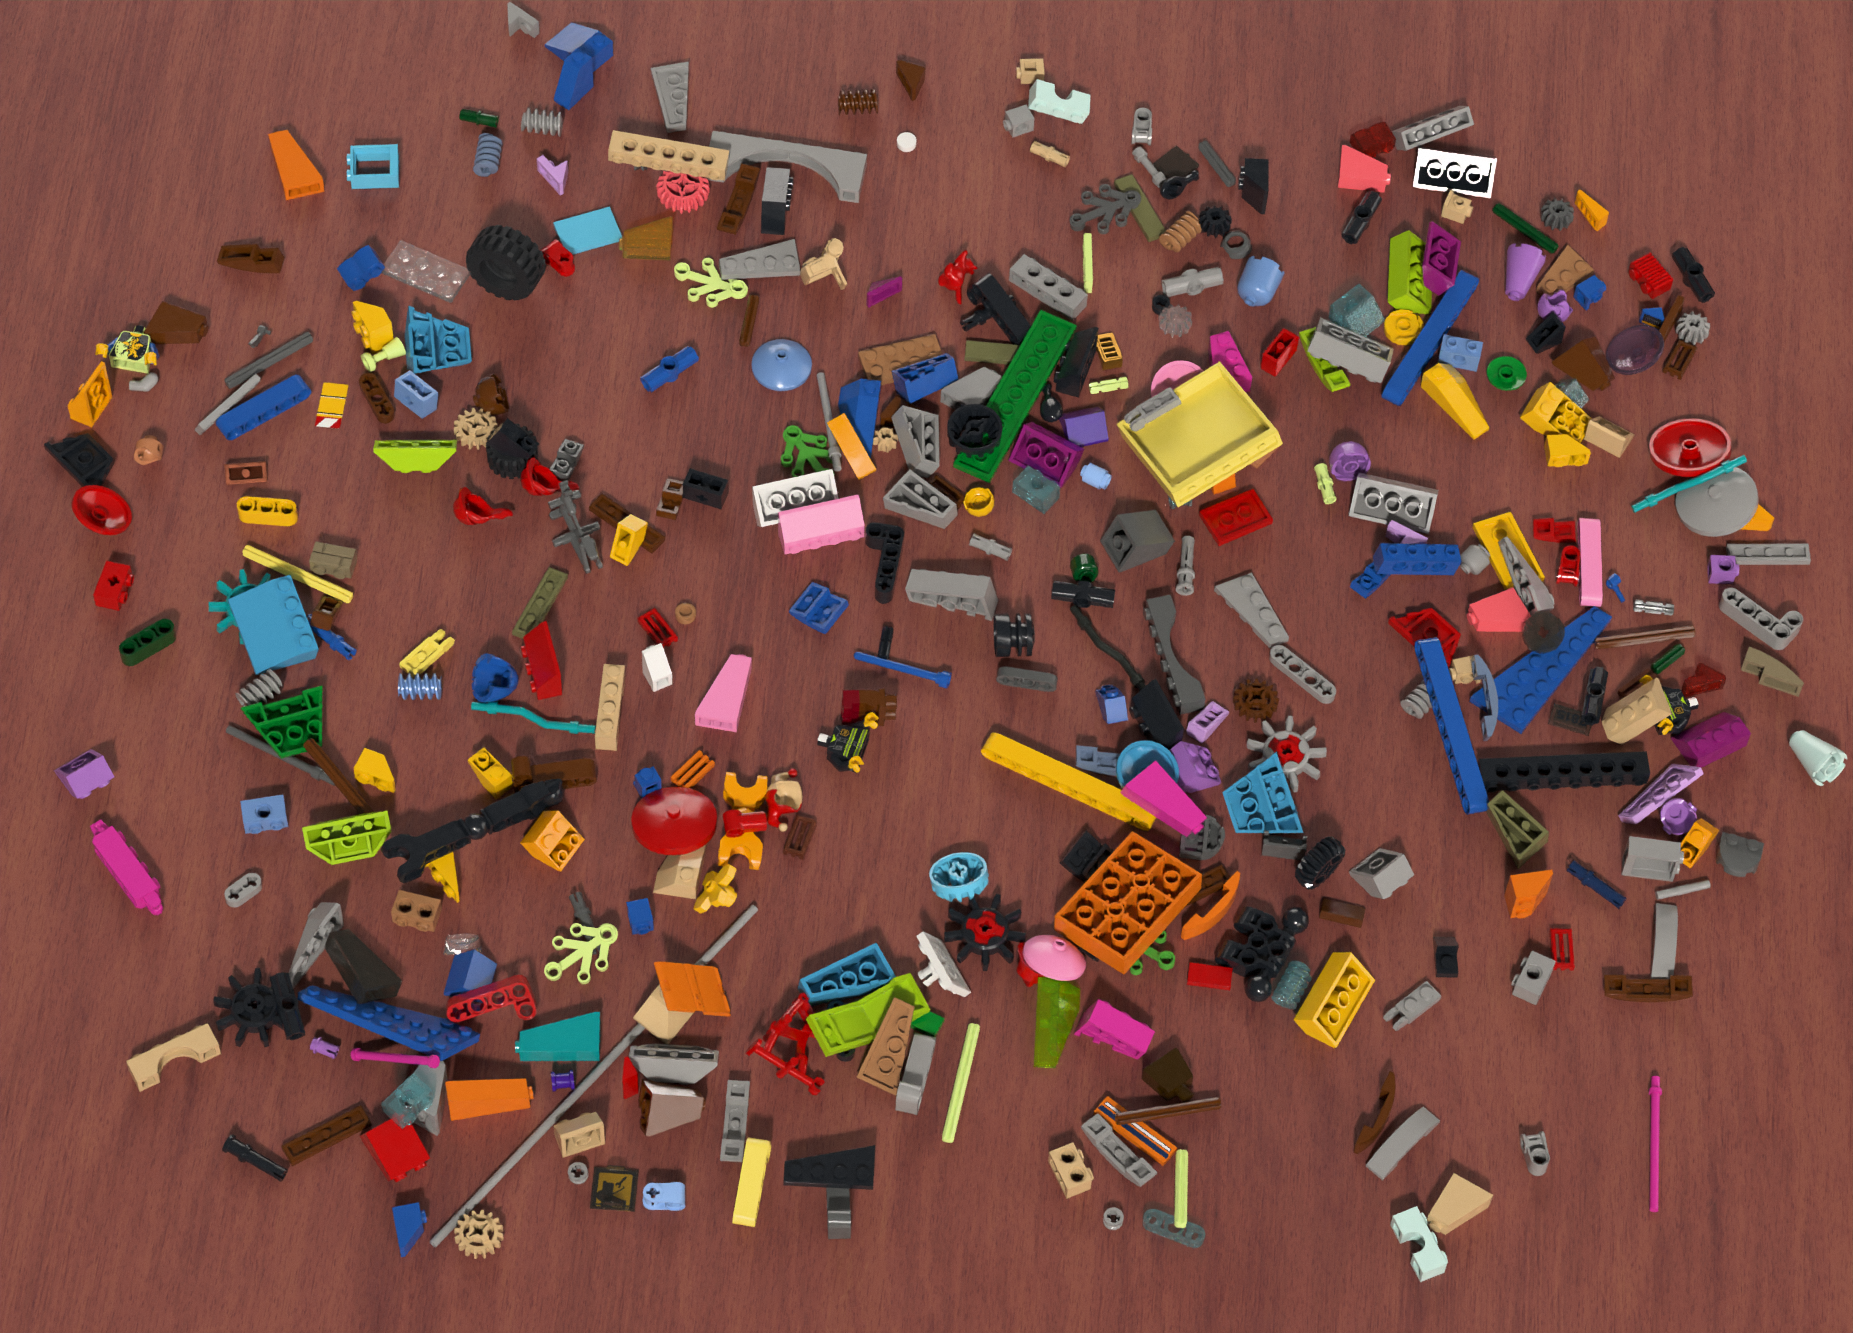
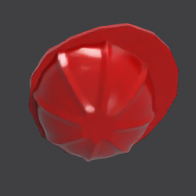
[520,458,579,496]
[453,487,513,525]

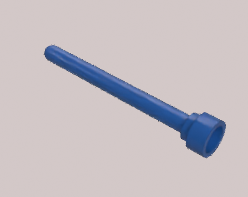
[854,652,952,689]

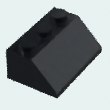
[1054,327,1099,398]
[1129,679,1184,750]

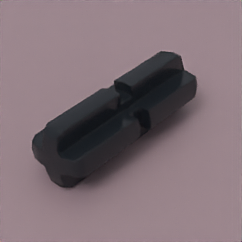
[878,626,894,660]

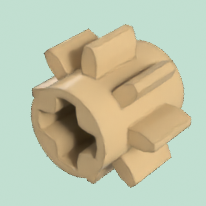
[873,427,898,453]

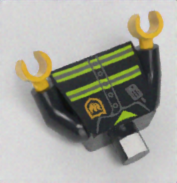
[1639,675,1698,735]
[817,712,879,773]

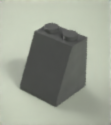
[1100,510,1175,572]

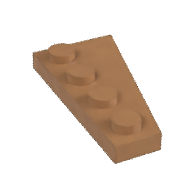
[857,997,915,1096]

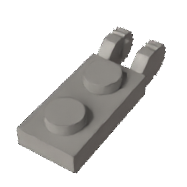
[1124,387,1182,432]
[1383,981,1441,1031]

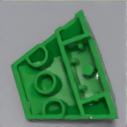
[241,686,322,759]

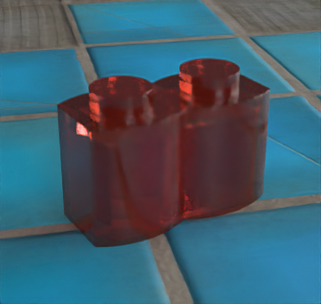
[1350,122,1396,158]

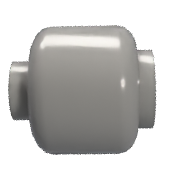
[1460,544,1490,575]

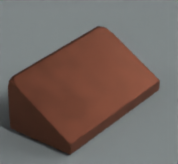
[224,461,267,485]

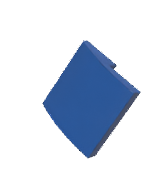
[789,582,849,635]

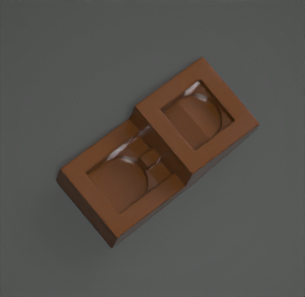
[656,478,683,520]

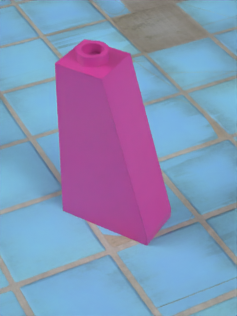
[1120,761,1207,837]

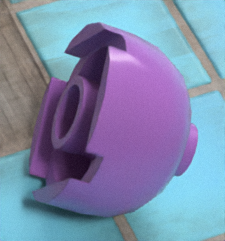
[1329,441,1371,481]

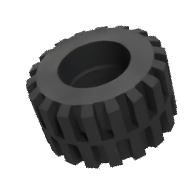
[486,423,538,479]

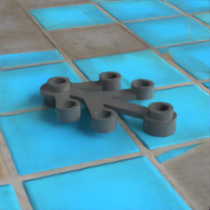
[1069,184,1141,234]

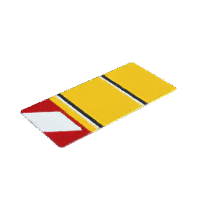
[315,382,348,429]

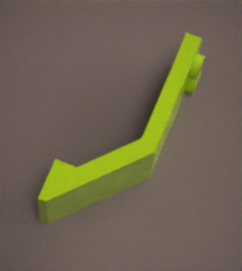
[806,973,930,1057]

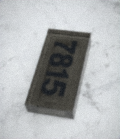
[1548,703,1592,736]

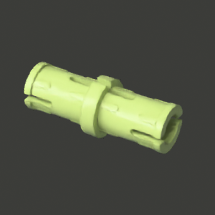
[1314,463,1336,504]

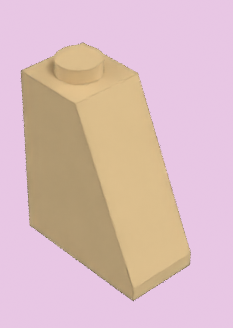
[1427,1173,1493,1235]

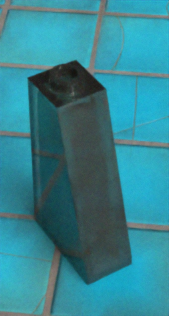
[324,929,402,1004]

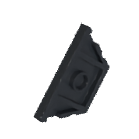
[44,433,114,487]

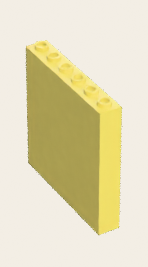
[1117,362,1283,507]

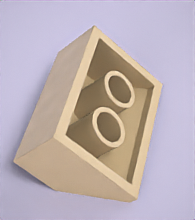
[1601,678,1672,745]

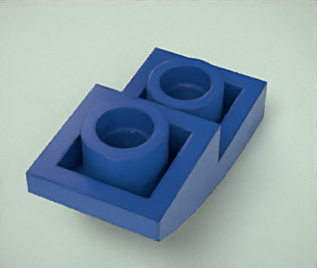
[1350,561,1391,599]

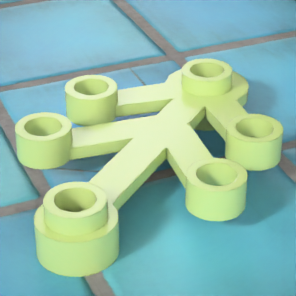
[674,258,748,308]
[544,923,618,984]

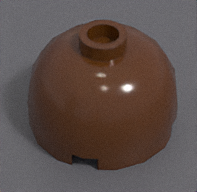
[473,373,509,415]

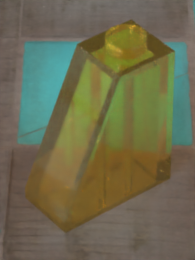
[619,217,673,261]

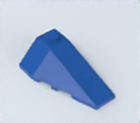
[838,379,881,459]

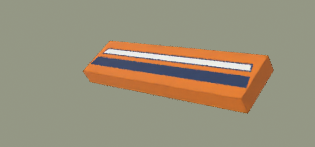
[1093,1096,1177,1166]

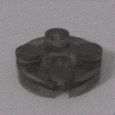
[1522,611,1565,654]

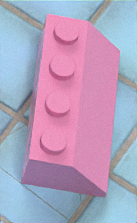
[778,495,864,554]

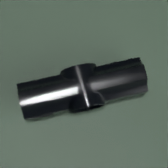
[1342,191,1382,245]
[1672,247,1715,303]
[1051,581,1115,608]
[1581,667,1608,726]
[270,972,305,1041]

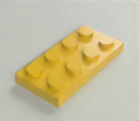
[1472,512,1545,590]

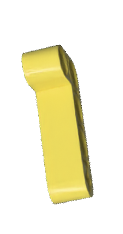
[733,1137,771,1227]

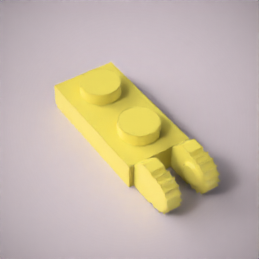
[399,629,455,679]

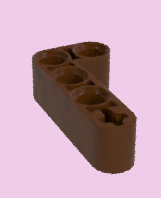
[511,756,597,793]

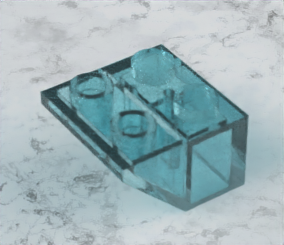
[1328,284,1385,336]

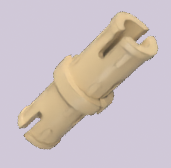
[1030,141,1070,167]

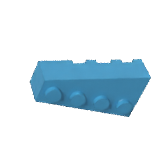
[798,943,896,1006]

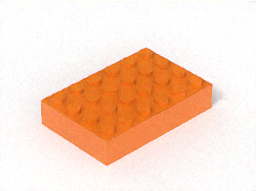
[1054,831,1202,975]

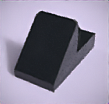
[1433,937,1459,978]

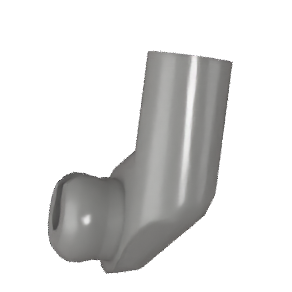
[129,372,158,392]

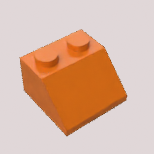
[1504,870,1553,919]

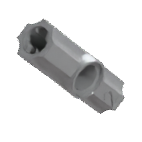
[1161,267,1224,297]

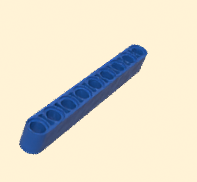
[1382,270,1479,406]
[1414,637,1489,815]

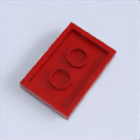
[1199,489,1273,546]

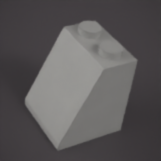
[397,1055,448,1136]

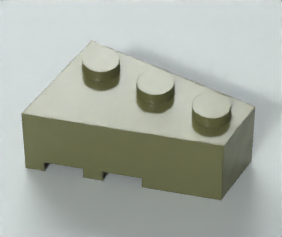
[1487,790,1549,869]

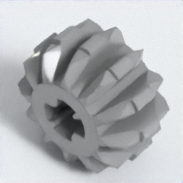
[1676,311,1710,346]

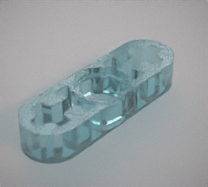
[1142,1209,1205,1248]

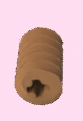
[1159,211,1202,252]

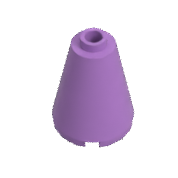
[1505,244,1546,301]

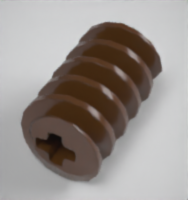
[838,89,878,115]

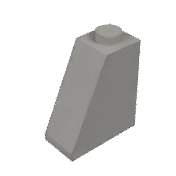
[940,367,1001,410]

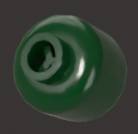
[1070,553,1099,583]

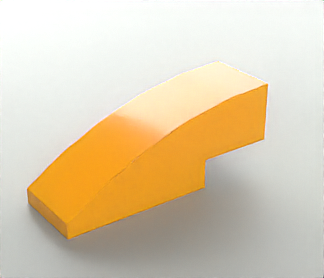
[827,413,877,480]

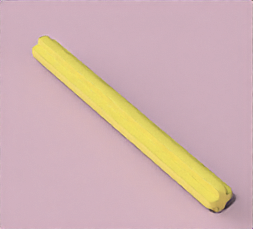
[242,545,353,603]

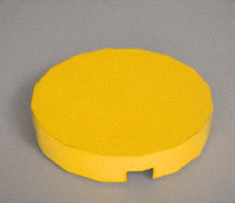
[1384,309,1424,346]

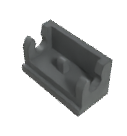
[1261,830,1307,861]

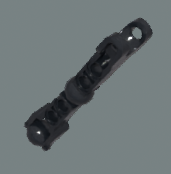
[381,779,565,883]

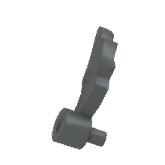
[249,325,271,348]

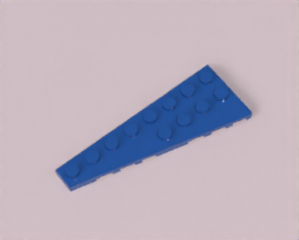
[1469,606,1612,734]

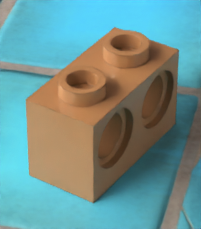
[391,890,442,932]

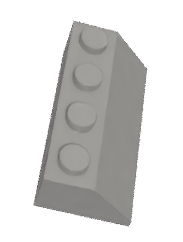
[1307,317,1394,383]
[1349,473,1439,534]

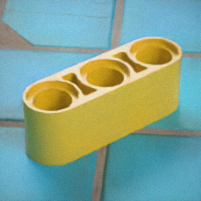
[236,496,298,526]

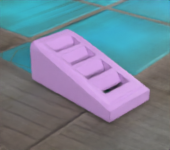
[1186,701,1229,743]

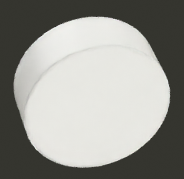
[897,132,916,152]

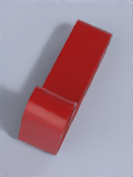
[446,975,536,1022]

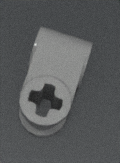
[1131,107,1152,146]
[1520,1131,1550,1176]

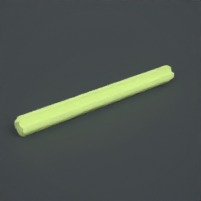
[942,1023,980,1143]

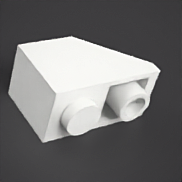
[642,643,672,692]

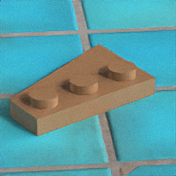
[1536,245,1594,296]

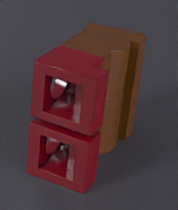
[841,689,897,726]

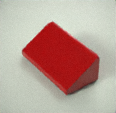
[622,1056,639,1100]

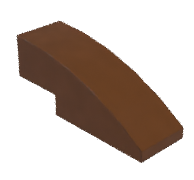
[217,244,285,273]

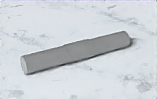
[1655,880,1711,900]

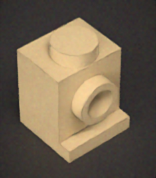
[1016,59,1044,84]
[1441,190,1474,224]
[1449,655,1481,684]

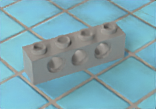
[1391,106,1474,151]
[1009,254,1088,321]

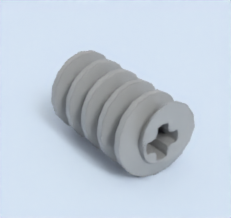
[521,107,563,137]
[235,669,282,707]
[1400,680,1432,719]

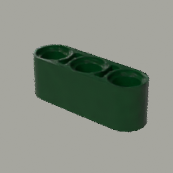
[119,619,176,666]

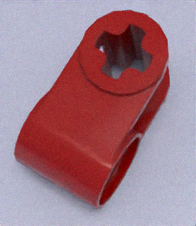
[540,239,575,277]
[1556,545,1581,587]

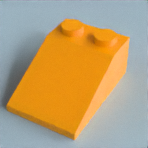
[68,361,113,428]

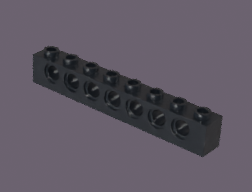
[1478,751,1650,793]

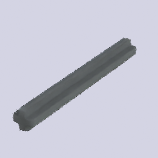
[224,332,313,389]

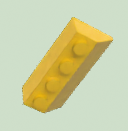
[1294,952,1375,1048]

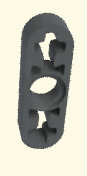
[996,667,1058,692]

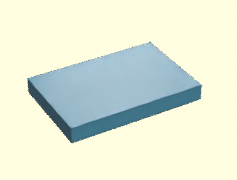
[553,207,622,255]

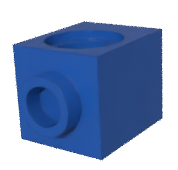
[626,898,654,935]

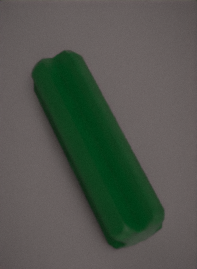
[1650,644,1685,674]

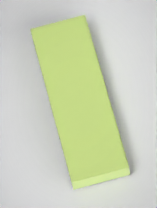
[1082,233,1093,293]

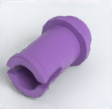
[310,1037,340,1059]

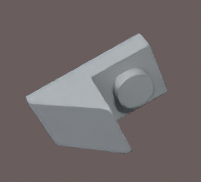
[507,2,539,38]

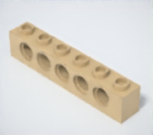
[608,130,729,181]

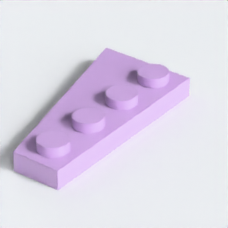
[1618,764,1704,824]

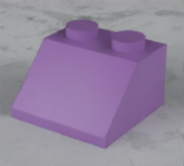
[54,749,114,799]

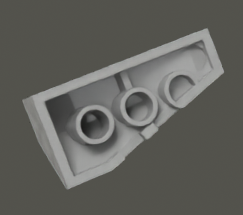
[1498,536,1554,617]
[289,902,344,989]

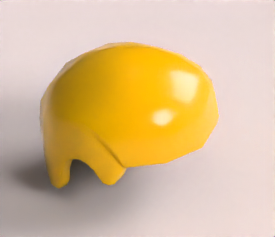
[963,487,995,517]

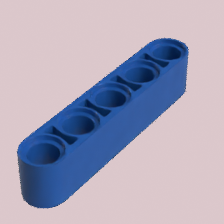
[216,375,311,440]

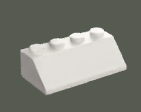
[752,469,839,527]

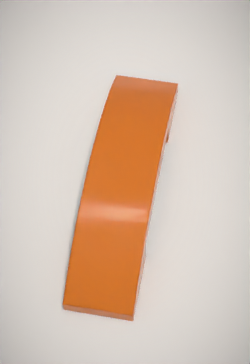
[1181,871,1240,940]

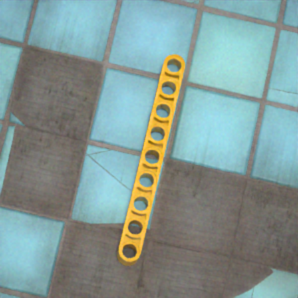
[981,732,1157,831]

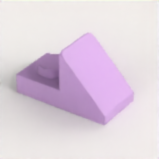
[537,155,568,196]
[1386,520,1428,544]

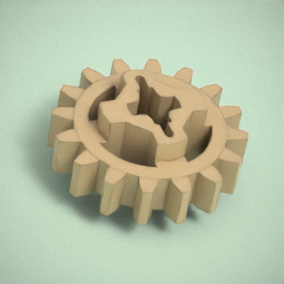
[454,408,498,450]
[454,1210,504,1259]

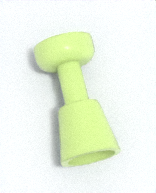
[361,337,406,373]

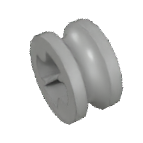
[568,1162,588,1184]
[1103,1207,1124,1230]

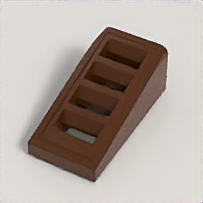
[310,596,343,631]

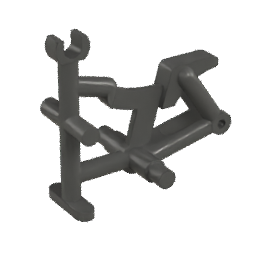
[548,480,603,574]

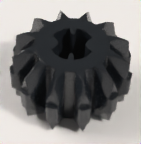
[1198,204,1232,239]

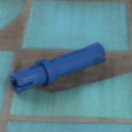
[307,614,357,660]

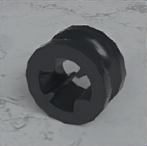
[1152,295,1170,315]

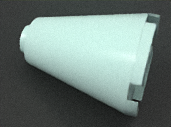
[1789,730,1847,786]

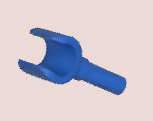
[1606,573,1625,603]

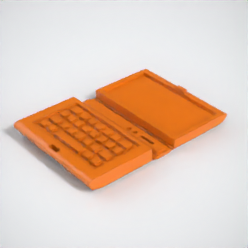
[654,962,731,1017]

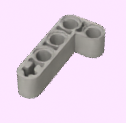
[1719,588,1803,650]
[895,1033,937,1115]

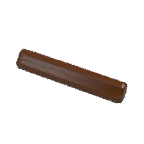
[739,295,759,347]

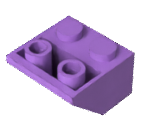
[1169,741,1222,793]

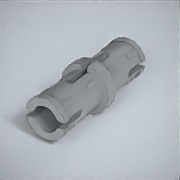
[969,533,1012,561]

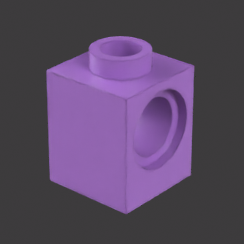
[1707,555,1739,584]

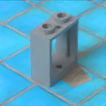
[1621,836,1684,882]

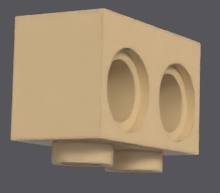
[1048,1143,1094,1199]

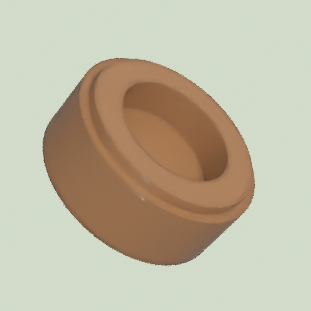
[675,603,696,624]

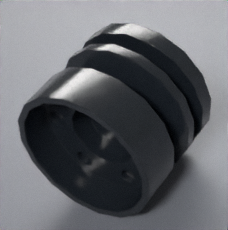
[994,613,1035,657]

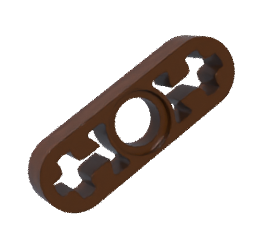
[359,373,395,424]

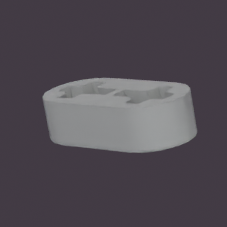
[224,873,262,908]

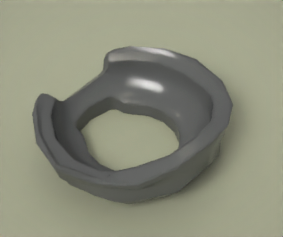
[1220,231,1252,259]

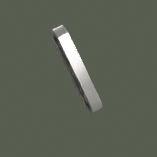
[1269,645,1336,704]

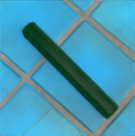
[1492,203,1559,254]

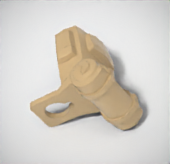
[800,238,847,290]

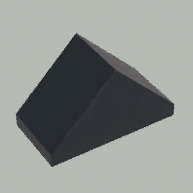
[1526,312,1566,354]

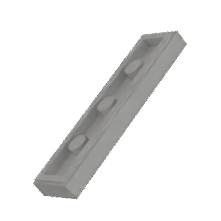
[195,374,261,435]
[1726,544,1811,565]

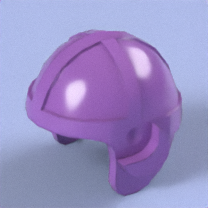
[1537,290,1573,322]
[1660,798,1698,835]

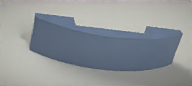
[1470,655,1498,741]
[1076,746,1120,776]

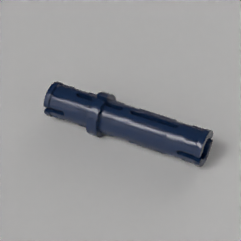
[1566,860,1627,909]

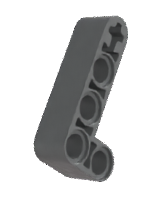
[826,1188,851,1239]

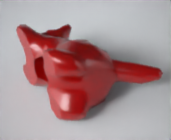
[938,250,978,304]

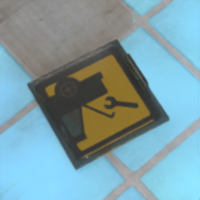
[590,1165,639,1212]

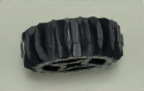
[1295,836,1346,890]

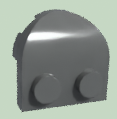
[1179,815,1225,860]
[1716,832,1764,877]

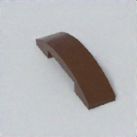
[717,163,760,235]
[1604,975,1693,1002]
[1354,1071,1396,1154]

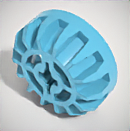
[929,852,989,902]

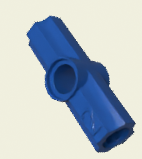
[640,346,699,392]

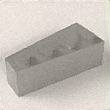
[905,569,998,621]

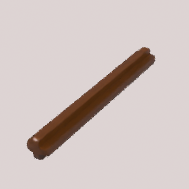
[1594,625,1696,649]
[303,738,374,814]
[1115,1097,1221,1125]

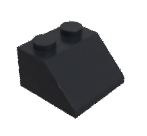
[1238,158,1269,214]

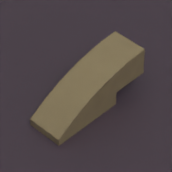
[1741,647,1804,697]

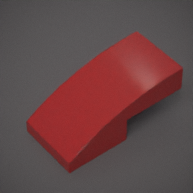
[1533,518,1576,543]

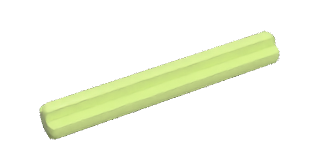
[1174,1149,1188,1228]

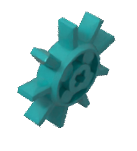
[209,569,271,645]

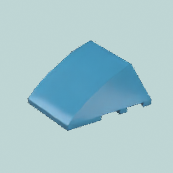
[404,306,472,374]
[1222,752,1304,833]

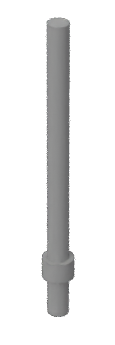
[817,372,842,471]

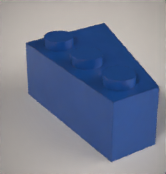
[891,353,959,404]

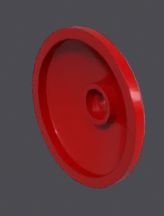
[72,485,132,535]

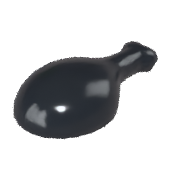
[1160,170,1199,200]
[1040,384,1063,422]

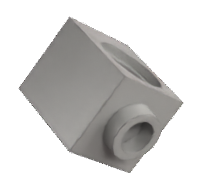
[1003,104,1035,138]

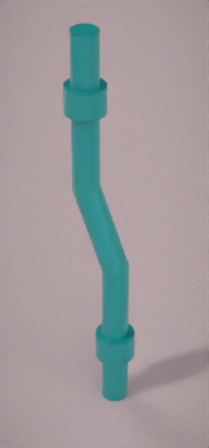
[1631,455,1747,513]
[471,702,596,734]

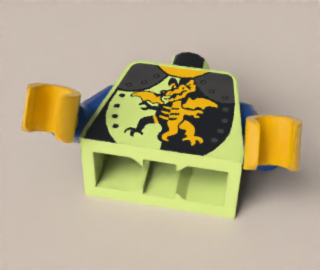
[95,325,159,374]

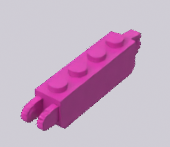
[90,820,163,916]

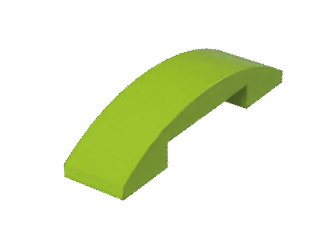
[1299,327,1351,392]

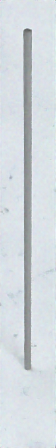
[429,905,758,1248]

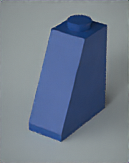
[554,48,594,110]

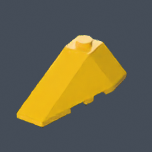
[1421,363,1489,440]

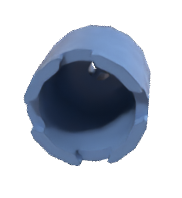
[1237,256,1284,306]

